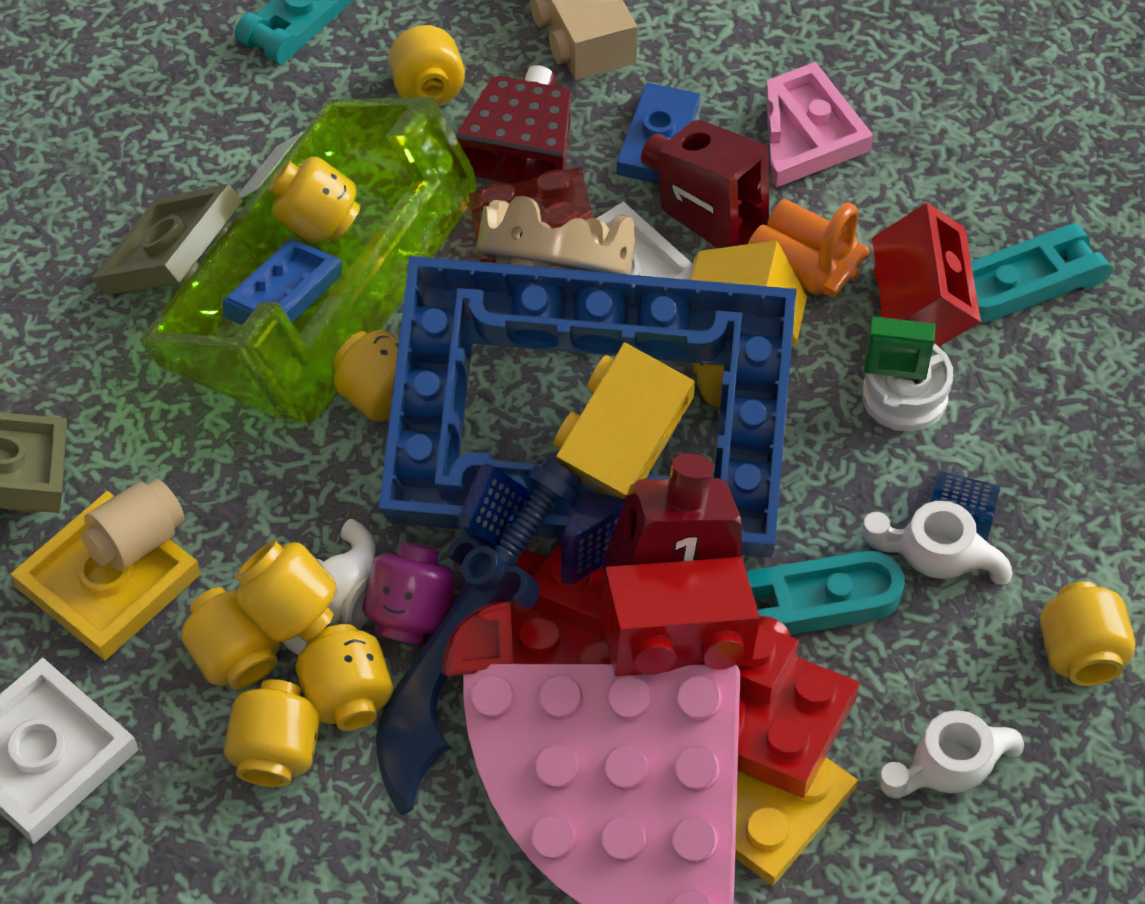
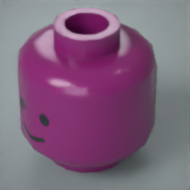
[362,542,456,644]

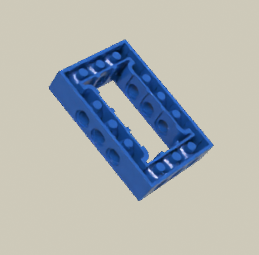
[379,256,796,558]

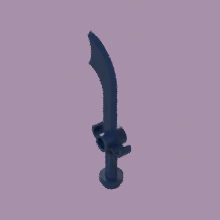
[376,457,581,815]

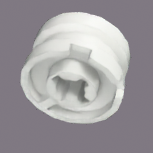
[862,344,953,432]

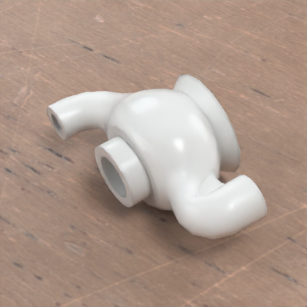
[863,501,1013,585]
[283,519,376,655]
[879,710,1024,799]

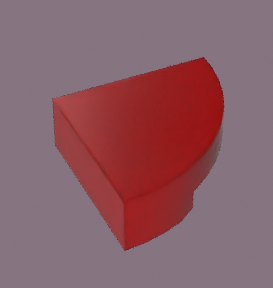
[442,600,513,676]

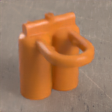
[748,199,870,298]

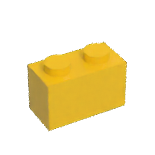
[553,342,695,506]

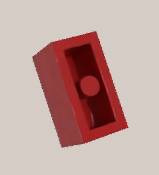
[872,202,981,347]
[600,557,760,676]

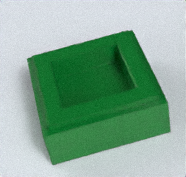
[864,317,936,380]

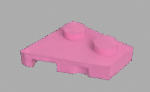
[766,62,873,188]

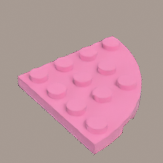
[463,664,740,904]

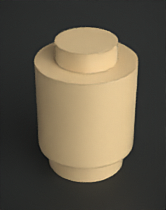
[81,479,185,571]

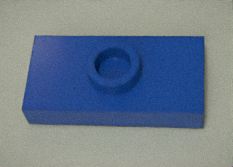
[616,82,701,184]
[223,238,342,340]

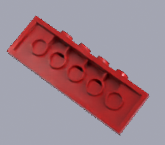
[449,539,860,798]

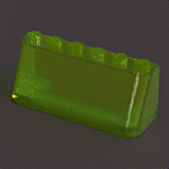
[140,97,476,423]

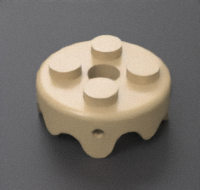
[477,196,635,275]

